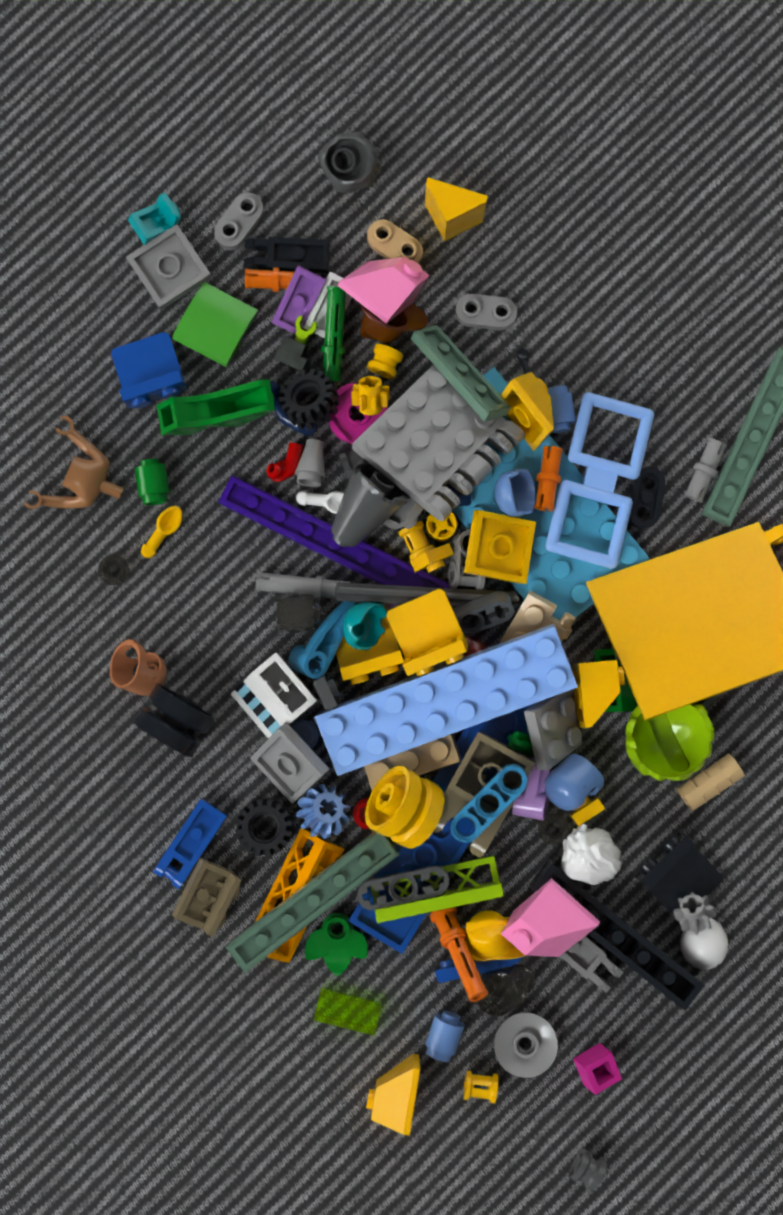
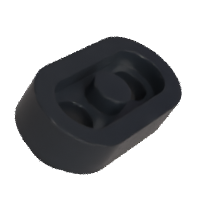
[629,467,665,529]

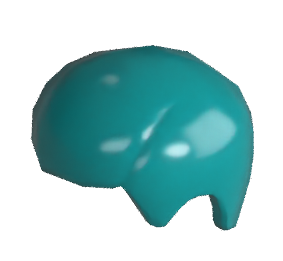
[343,602,387,650]

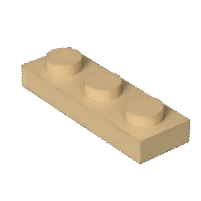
[364,734,462,790]

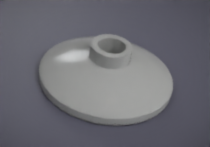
[494,1012,558,1078]

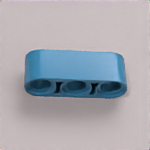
[451,764,528,843]

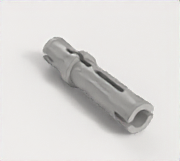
[256,571,351,601]

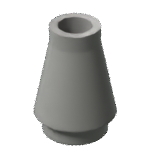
[295,439,325,487]

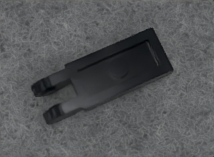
[243,237,330,273]

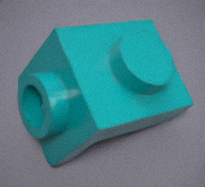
[128,193,181,245]

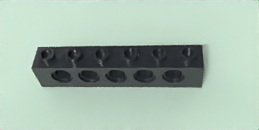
[529,861,705,1011]

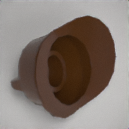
[360,303,428,343]

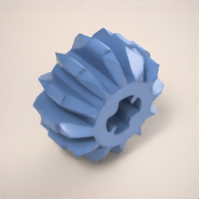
[296,784,351,839]

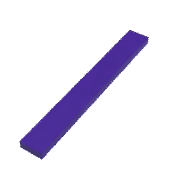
[218,475,450,588]

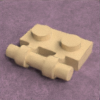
[499,590,576,644]

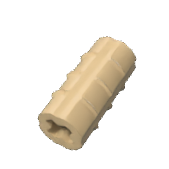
[676,754,745,811]

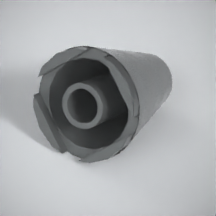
[331,459,410,547]

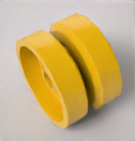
[365,766,445,849]

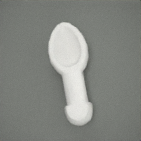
[296,490,344,514]

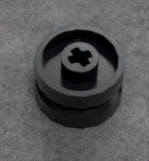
[133,683,215,758]

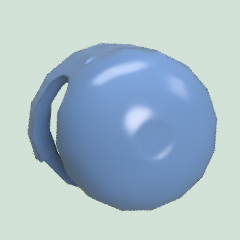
[544,754,604,811]

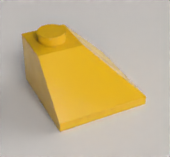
[501,372,554,451]
[571,660,624,728]
[366,1054,420,1136]

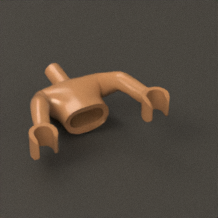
[23,416,123,509]

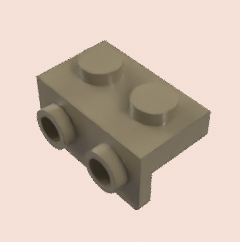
[172,858,241,937]

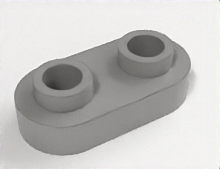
[214,192,264,250]
[455,294,517,330]

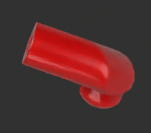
[266,443,304,482]

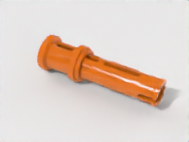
[429,907,488,1002]

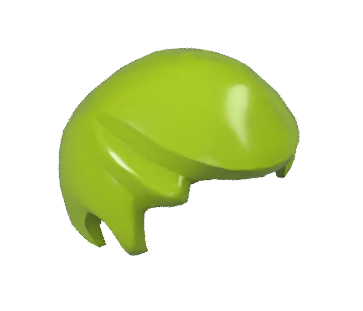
[625,703,715,781]

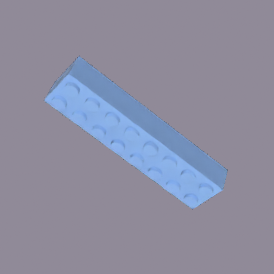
[315,623,578,776]

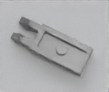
[560,936,624,993]

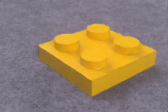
[464,510,536,584]

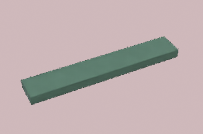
[701,348,783,527]
[225,832,400,973]

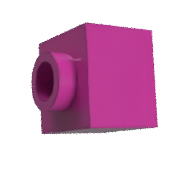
[573,1043,622,1095]

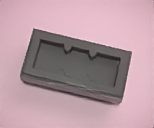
[313,675,341,711]

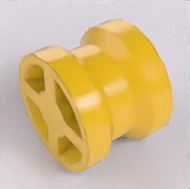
[367,344,404,379]
[426,513,457,542]

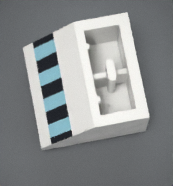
[231,652,318,739]

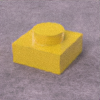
[410,543,454,573]
[569,796,605,826]

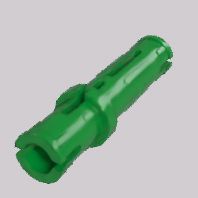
[321,286,346,382]

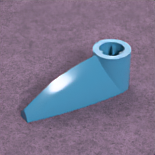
[289,601,355,679]

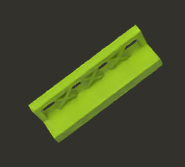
[371,855,504,923]

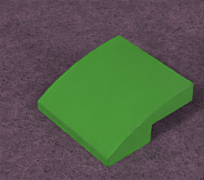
[173,282,258,367]

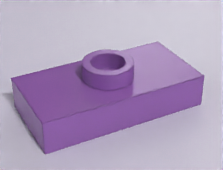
[271,265,326,334]

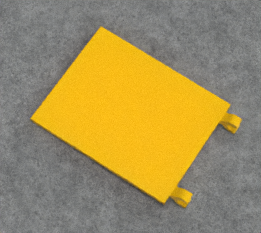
[586,522,783,721]

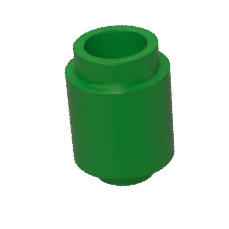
[135,459,170,506]

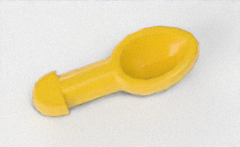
[141,506,183,559]

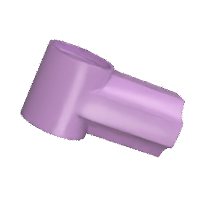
[512,756,552,821]

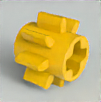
[351,376,390,415]

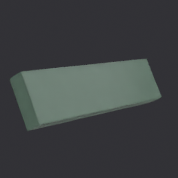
[411,325,511,422]

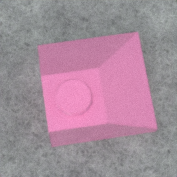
[337,257,430,324]
[501,878,600,957]

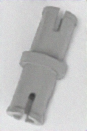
[684,438,727,503]

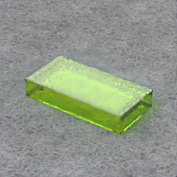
[313,987,382,1036]

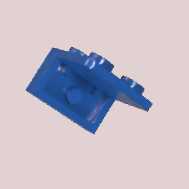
[111,332,187,409]

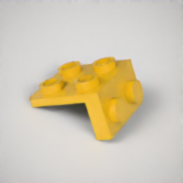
[387,589,468,677]
[336,606,404,686]

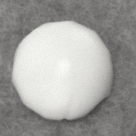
[679,918,729,970]

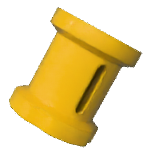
[398,521,435,560]
[463,1070,498,1104]

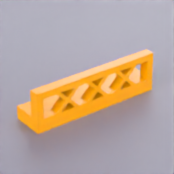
[255,829,345,963]

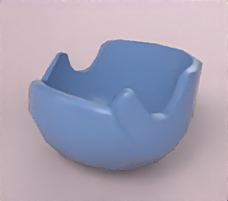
[494,469,536,517]

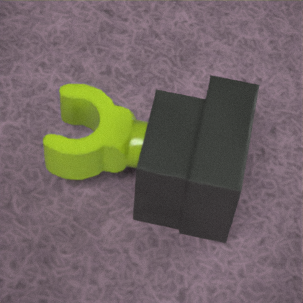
[274,316,318,371]

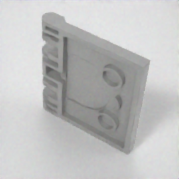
[352,365,525,521]

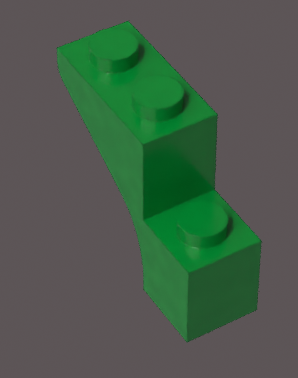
[156,380,275,435]

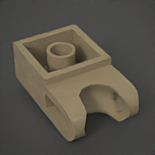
[433,730,535,858]

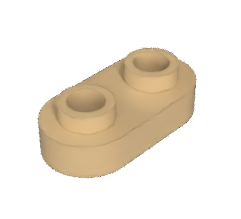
[367,220,423,264]

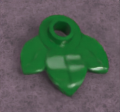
[305,912,368,977]

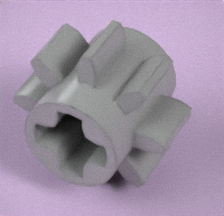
[673,892,716,935]

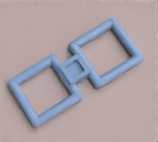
[545,392,654,569]

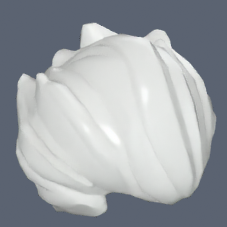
[561,824,621,885]

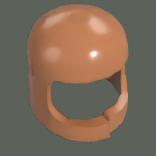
[110,639,167,696]

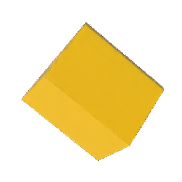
[425,177,488,242]

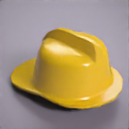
[465,910,525,961]

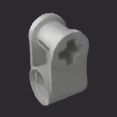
[448,529,486,590]

